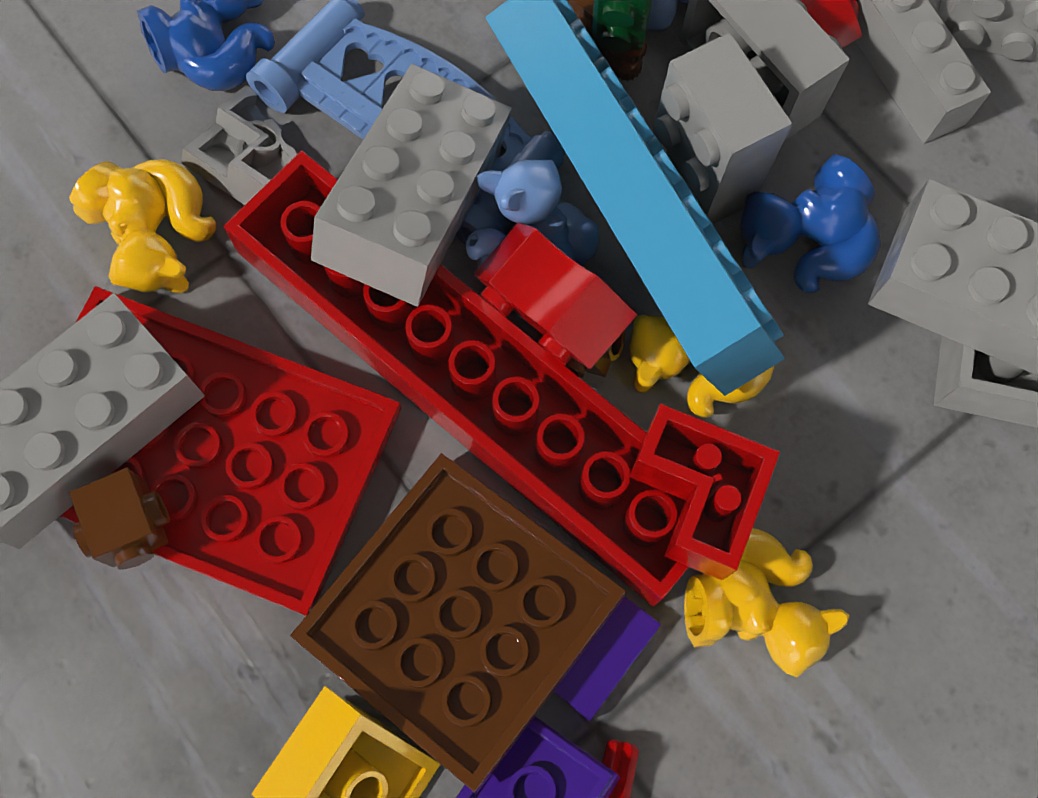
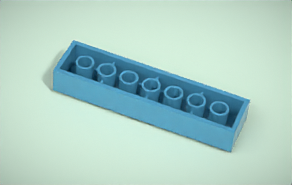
[485,0,785,396]

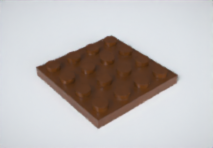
[290,453,626,793]

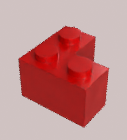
[629,403,780,580]

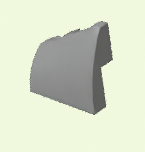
[181,85,297,205]

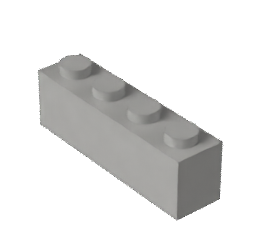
[855,0,991,144]

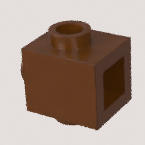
[69,467,170,570]

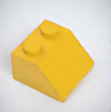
[251,686,440,798]

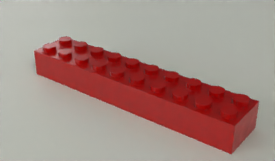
[223,150,689,607]

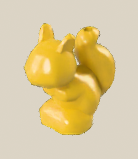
[69,159,216,294]
[629,315,774,417]
[684,528,850,677]

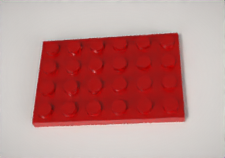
[59,286,402,616]

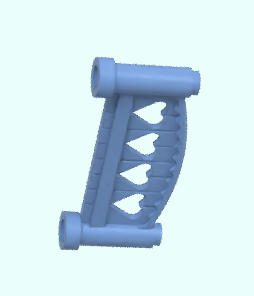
[246,0,566,246]

